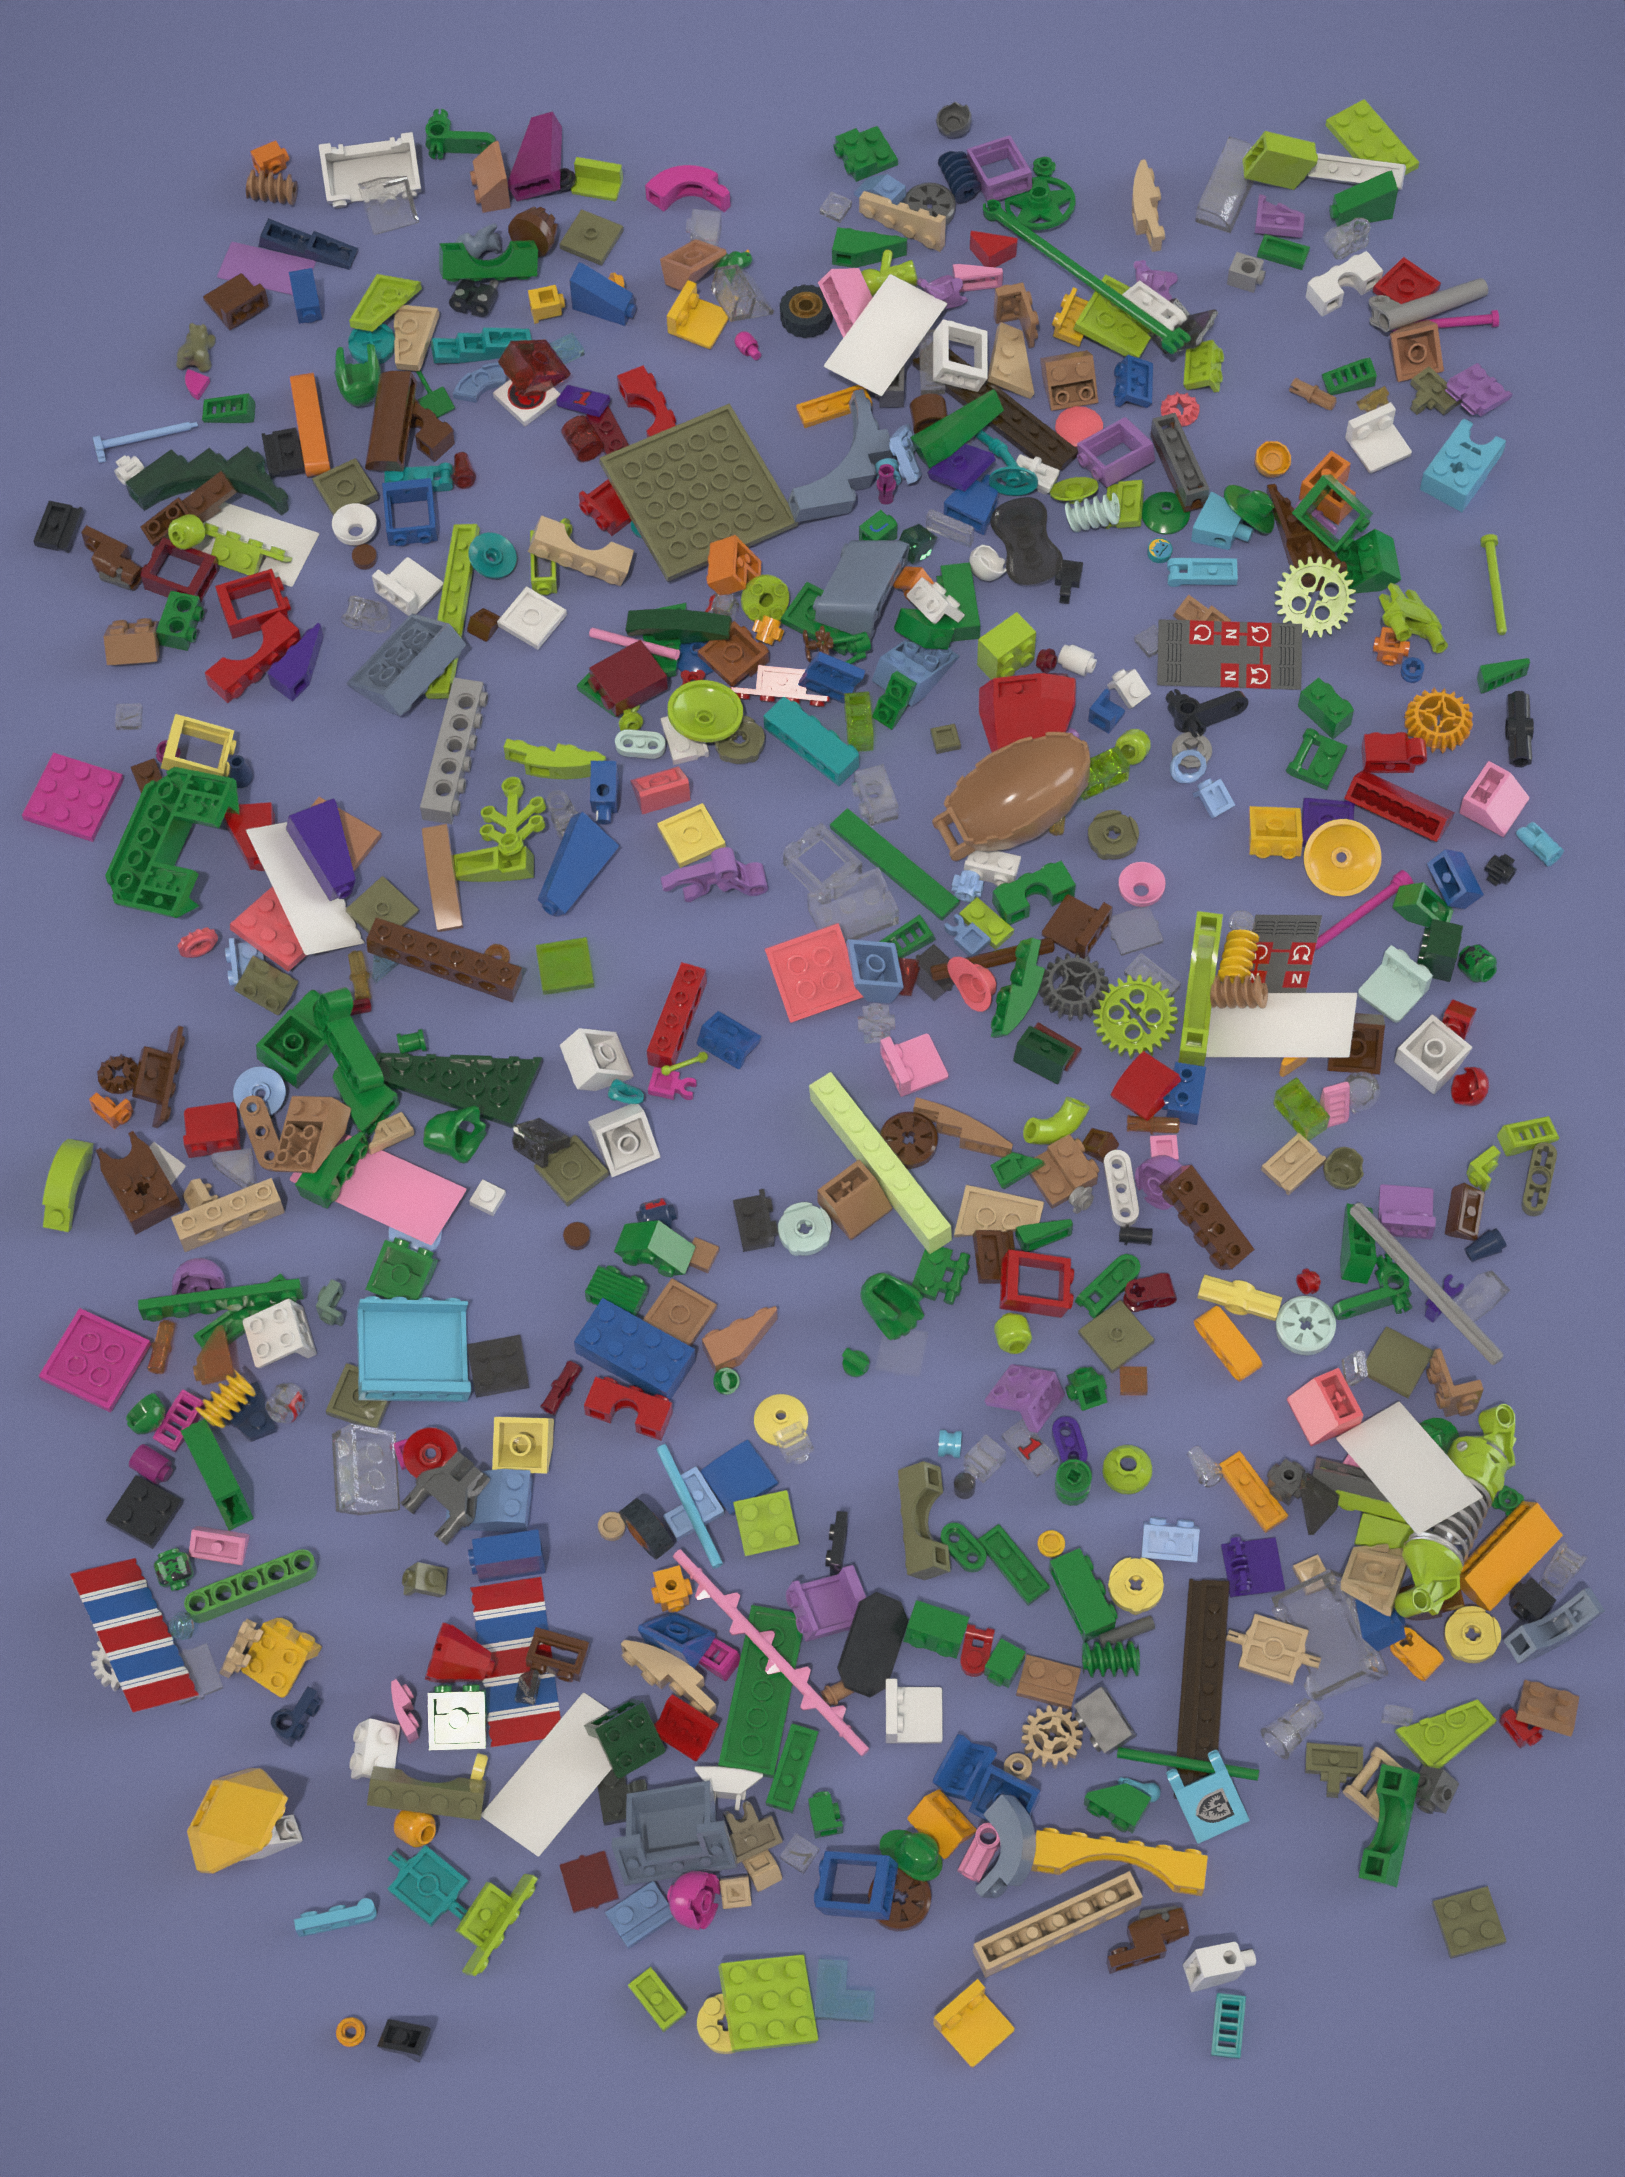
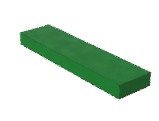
[193,1273,286,1359]

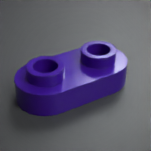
[1052,1416,1088,1464]

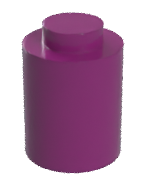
[129,1444,173,1484]

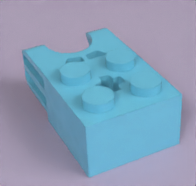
[1420,419,1506,512]

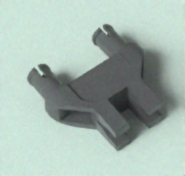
[400,1451,491,1545]

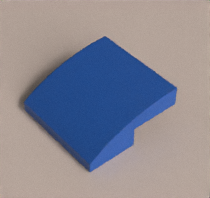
[798,652,866,703]
[700,1440,779,1516]

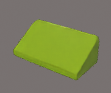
[1354,1513,1414,1549]

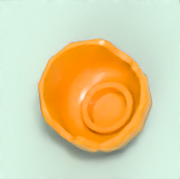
[1254,441,1291,478]

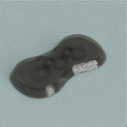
[990,497,1063,586]

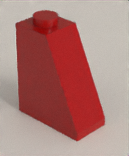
[223,802,275,871]

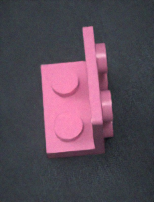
[880,1033,948,1097]

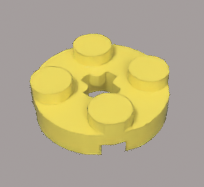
[1108,1557,1164,1615]
[1444,1606,1501,1663]
[697,1994,736,2054]

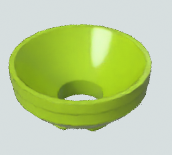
[1102,1445,1152,1494]

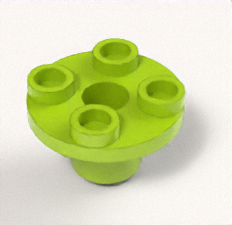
[741,574,789,622]

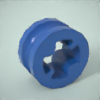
[1401,657,1425,683]

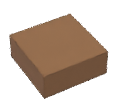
[689,1237,719,1273]

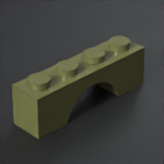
[898,1461,951,1581]
[367,1766,486,1820]

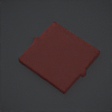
[559,1851,619,1913]

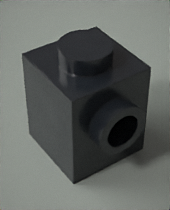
[1509,1578,1556,1623]

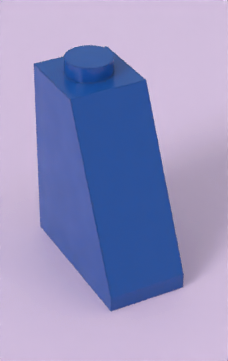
[569,262,636,326]

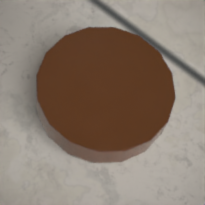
[508,206,558,257]

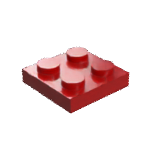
[1373,257,1441,304]

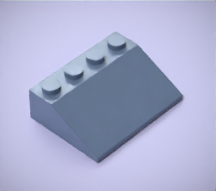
[346,613,466,716]

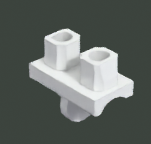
[1016,454,1060,495]

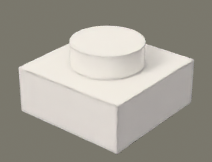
[469,1179,506,1216]

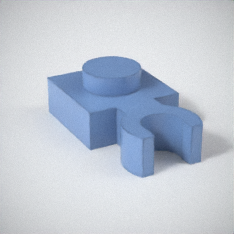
[944,914,991,957]

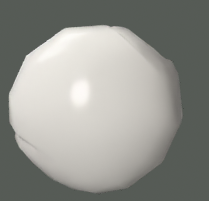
[969,545,1007,582]

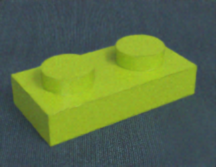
[959,897,1014,950]
[628,1967,686,2033]

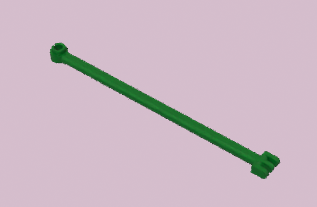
[983,199,1191,354]

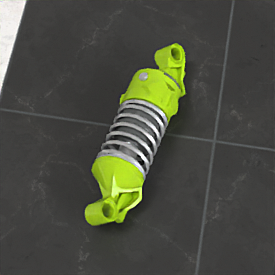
[1394,1404,1516,1618]

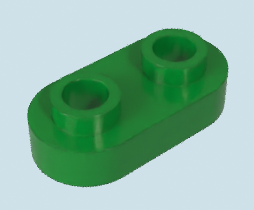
[940,1523,986,1573]

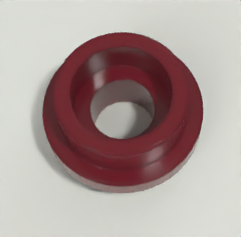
[1036,648,1057,673]

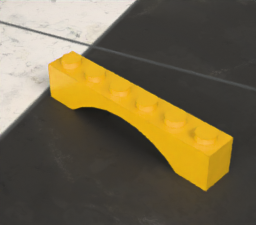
[1031,1828,1208,1896]

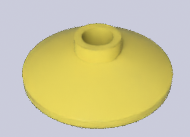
[754,1394,808,1446]

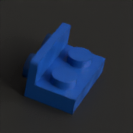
[1113,355,1153,408]
[697,1011,761,1069]

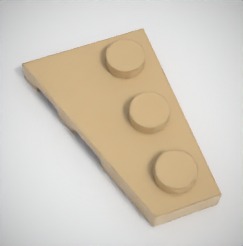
[987,322,1034,399]

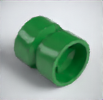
[1054,1459,1092,1506]

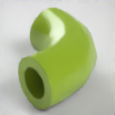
[1023,1097,1090,1145]

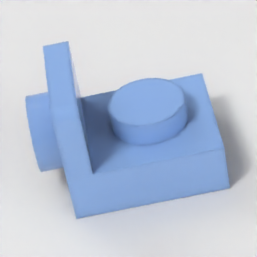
[1192,778,1235,818]

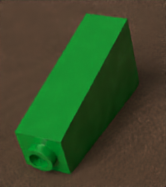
[181,1419,254,1531]

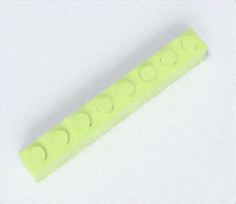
[809,1072,952,1254]

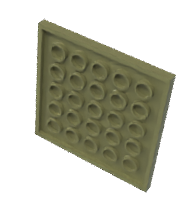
[599,403,798,582]

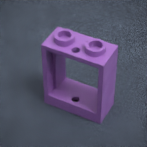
[967,135,1032,200]
[1077,417,1155,487]

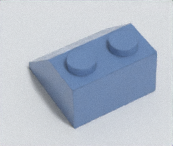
[846,939,904,1004]

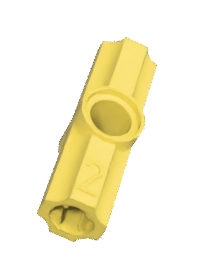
[1198,1274,1282,1321]

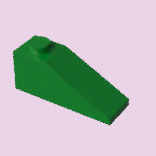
[1340,1203,1377,1284]

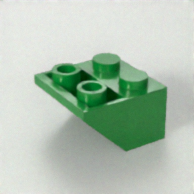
[1337,529,1401,594]

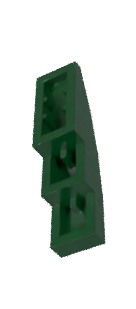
[625,609,732,644]

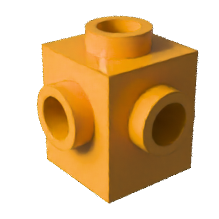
[651,1565,693,1613]

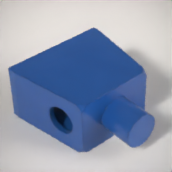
[944,475,999,535]
[590,761,619,824]

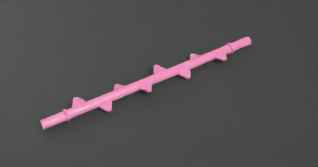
[673,1549,869,1756]

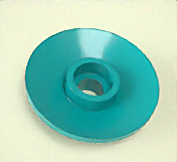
[468,532,517,579]

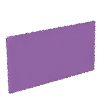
[217,242,316,295]

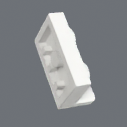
[964,850,1021,886]

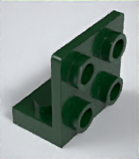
[584,1698,666,1778]

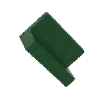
[1013,1025,1075,1085]

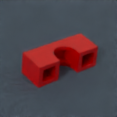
[584,1377,673,1441]

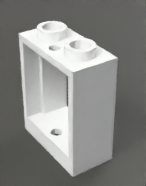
[933,320,987,392]

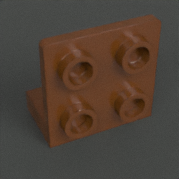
[203,273,269,331]
[1042,894,1113,959]

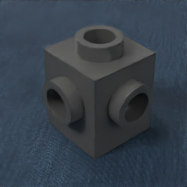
[1267,1458,1308,1506]
[1415,1766,1459,1814]

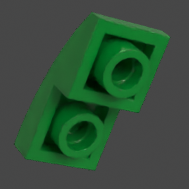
[872,671,917,730]

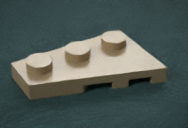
[394,305,440,371]
[954,1185,1044,1238]

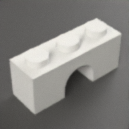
[1306,251,1383,317]

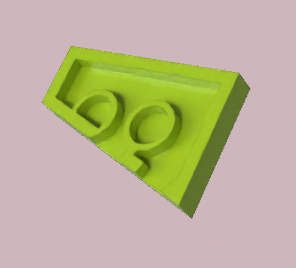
[349,274,422,332]
[1394,1699,1497,1769]

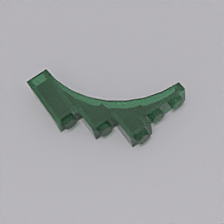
[125,446,289,516]

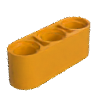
[1194,1306,1263,1382]

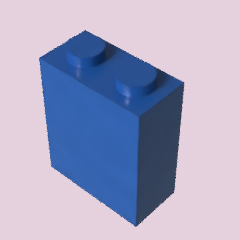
[468,1529,546,1583]

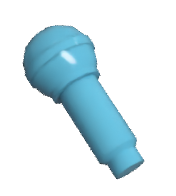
[1118,1777,1161,1802]

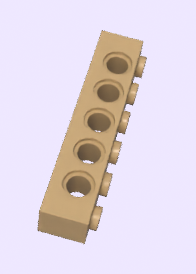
[973,1871,1143,1978]

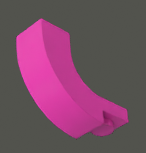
[645,165,730,212]

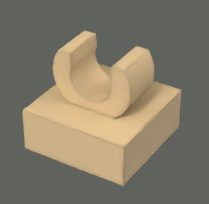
[182,1178,218,1210]

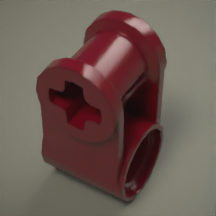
[1123,1273,1177,1312]

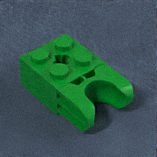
[256,990,354,1089]

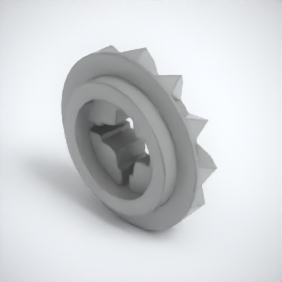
[1172,732,1212,770]

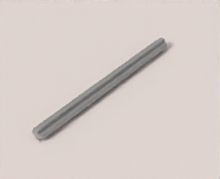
[1350,1202,1504,1365]

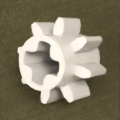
[114,455,145,486]

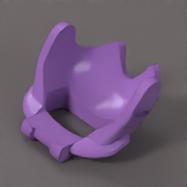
[1134,260,1178,302]
[917,275,968,309]

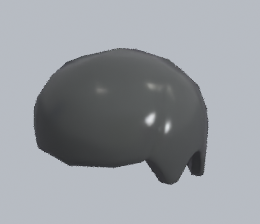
[936,102,972,138]

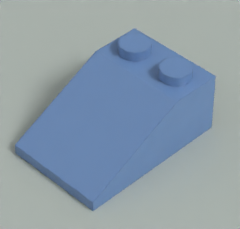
[445,1469,533,1533]

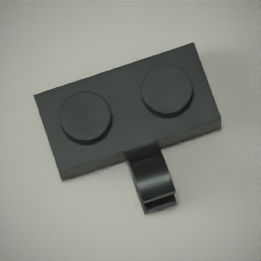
[597,1769,648,1826]

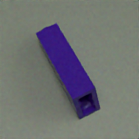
[286,798,356,901]

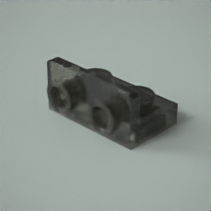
[512,1118,570,1168]
[733,1189,778,1252]

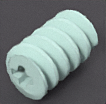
[1065,493,1120,532]

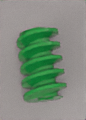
[1081,1641,1140,1678]

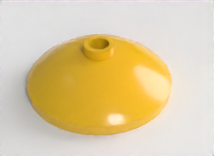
[1304,819,1381,896]

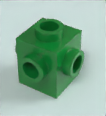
[1065,1367,1107,1411]

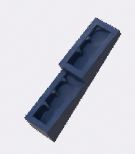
[258,218,358,270]

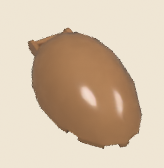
[932,732,1090,861]

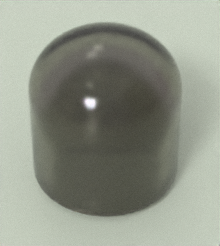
[954,1472,976,1499]

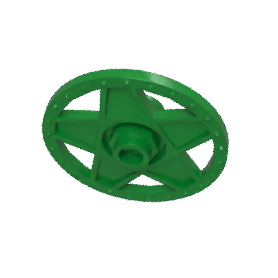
[1005,176,1076,230]

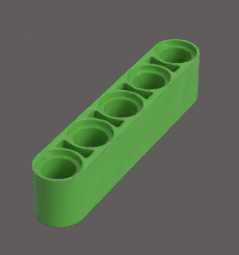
[184,1549,317,1623]

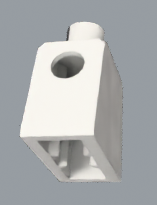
[1183,1942,1256,1993]

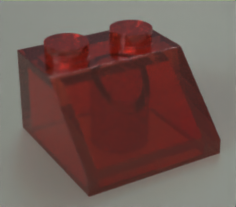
[498,339,571,396]

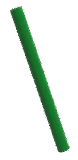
[1117,1747,1260,1781]

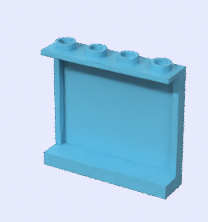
[357,1296,471,1402]

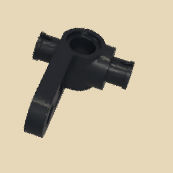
[1165,689,1249,738]

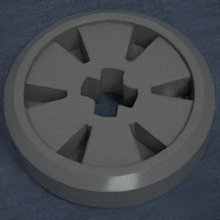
[904,182,956,225]

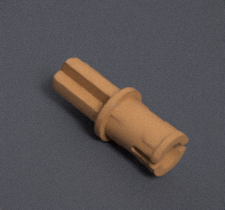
[1289,378,1337,410]

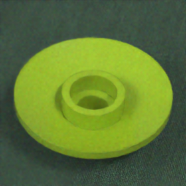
[1050,477,1099,504]

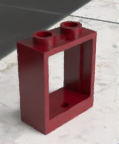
[140,537,220,602]

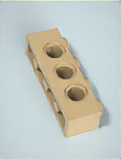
[171,1178,285,1252]

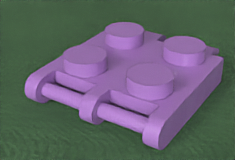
[1445,363,1513,416]

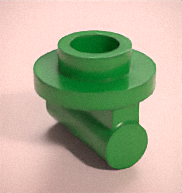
[842,1348,870,1377]

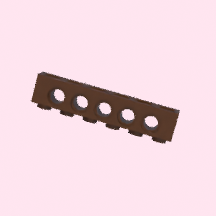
[366,917,522,1003]

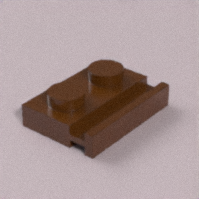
[973,1230,1019,1284]

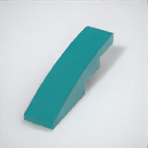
[431,327,533,363]

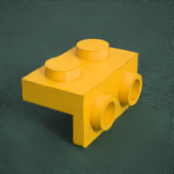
[1052,287,1089,347]

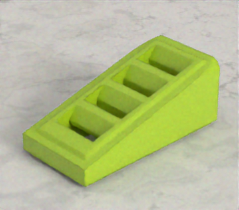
[1497,1116,1559,1157]

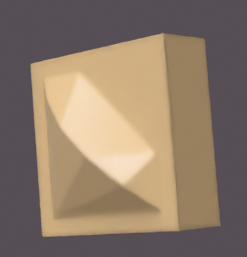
[1292,1554,1331,1592]
[720,1875,752,1909]

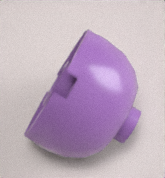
[1135,1155,1182,1210]
[172,1258,226,1295]

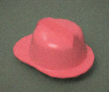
[947,957,997,1012]

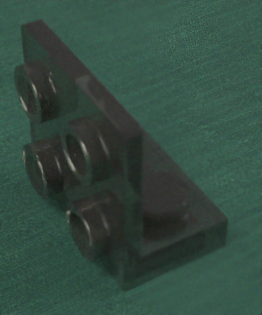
[1148,298,1218,354]

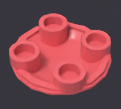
[1055,406,1103,447]

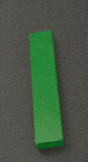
[830,808,960,921]

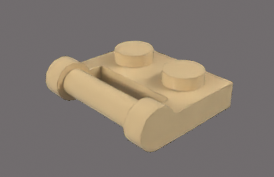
[1343,1747,1403,1823]

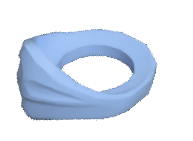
[1170,749,1207,783]

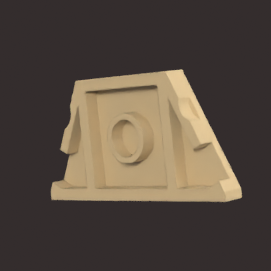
[1341,1542,1407,1616]

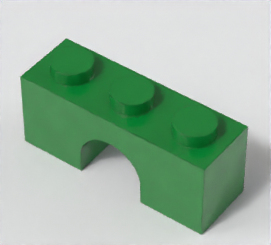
[992,860,1076,925]

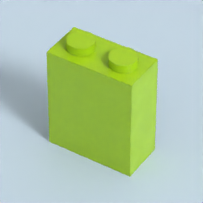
[1242,131,1318,190]

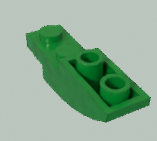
[991,937,1045,1038]

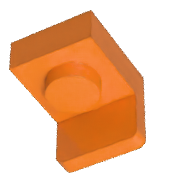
[89,1092,133,1130]

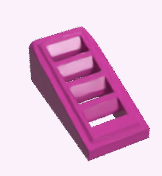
[152,1389,206,1453]
[699,1638,740,1681]

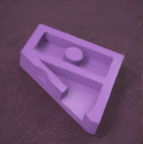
[1255,195,1305,238]

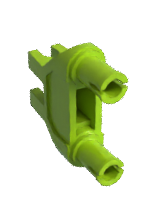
[1379,583,1448,653]

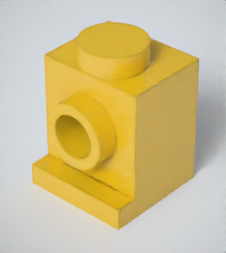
[528,285,565,324]

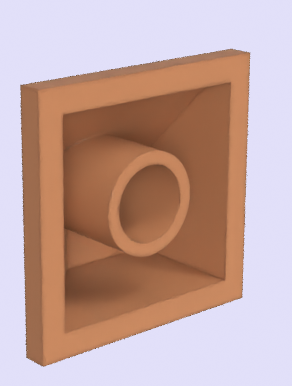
[660,239,727,290]
[1390,320,1444,382]

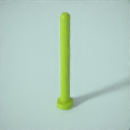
[1480,534,1507,635]

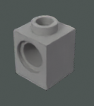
[1227,252,1266,293]

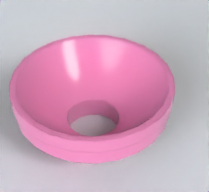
[1118,862,1166,907]

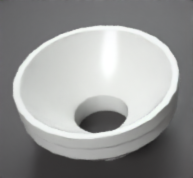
[332,503,377,545]

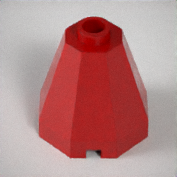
[424,1622,495,1683]

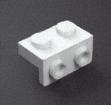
[907,577,964,624]
[349,1718,400,1780]

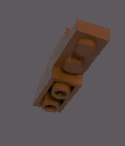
[140,471,237,546]

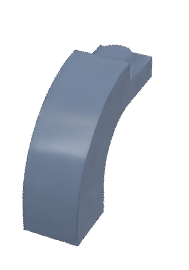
[1503,1587,1605,1664]
[975,1794,1036,1899]

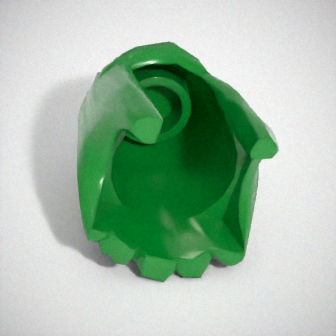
[334,344,381,407]
[860,1273,924,1341]

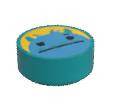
[1147,538,1173,563]

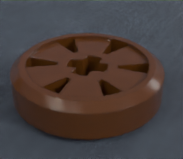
[880,1112,938,1169]
[868,1868,931,1931]

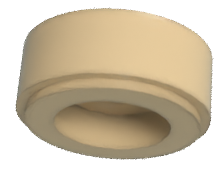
[598,1512,626,1541]

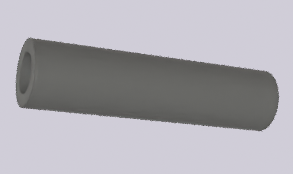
[1098,1616,1155,1648]

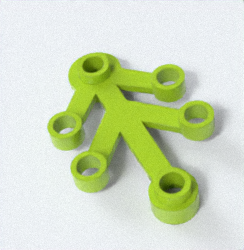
[479,777,546,856]

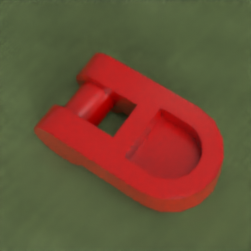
[960,1624,995,1677]

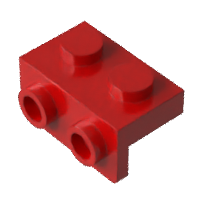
[654,1694,719,1761]

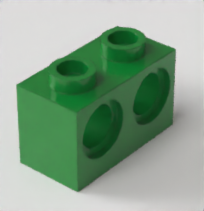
[156,591,204,651]

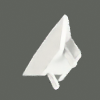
[695,1766,763,1811]

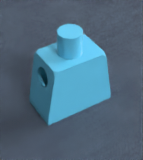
[1191,492,1254,550]

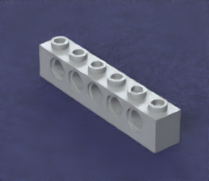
[420,678,488,824]

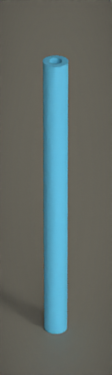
[656,1444,723,1569]

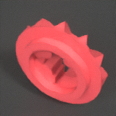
[1161,392,1199,427]
[177,927,218,958]

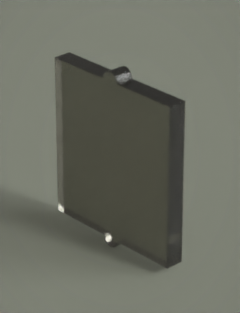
[903,944,955,1002]

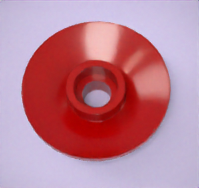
[403,1427,458,1478]

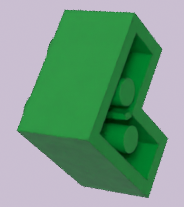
[614,1220,696,1278]

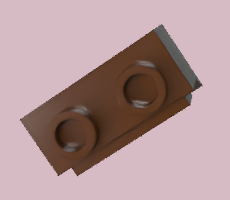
[526,1627,590,1682]

